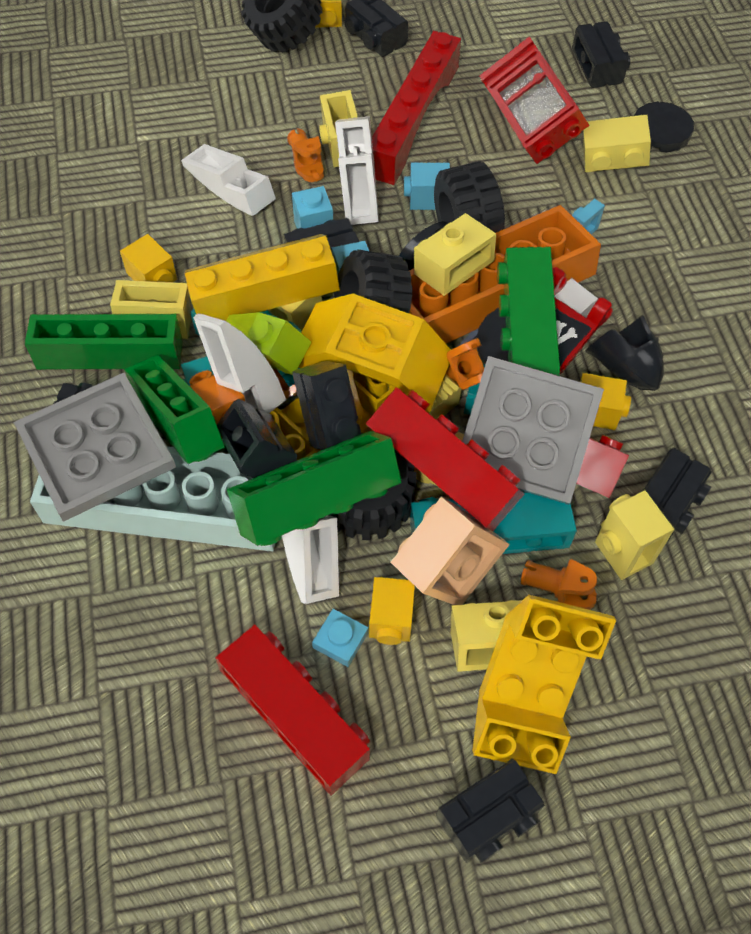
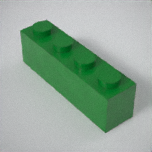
[497,247,560,376]
[25,314,183,370]
[124,355,224,465]
[227,431,402,546]

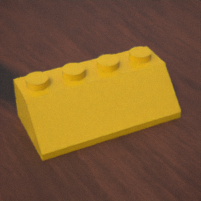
[184,234,340,321]

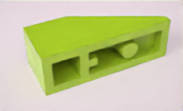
[226,312,311,375]

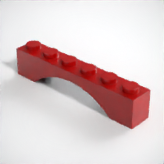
[372,30,461,185]

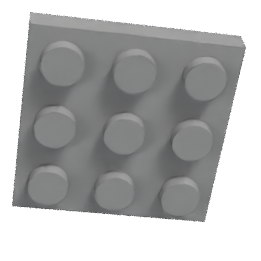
[462,356,604,505]
[14,373,176,522]

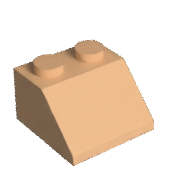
[390,497,510,605]

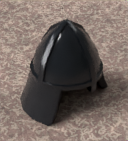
[585,315,664,391]

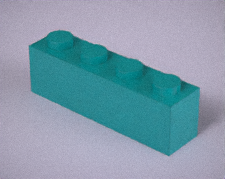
[410,492,577,554]

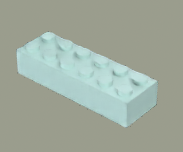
[30,446,275,552]

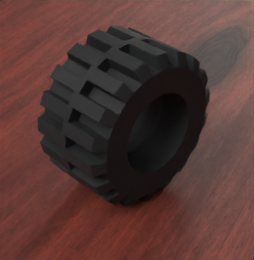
[241,0,322,53]
[434,161,505,233]
[334,249,412,313]
[329,433,416,540]

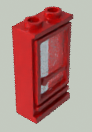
[479,36,590,164]

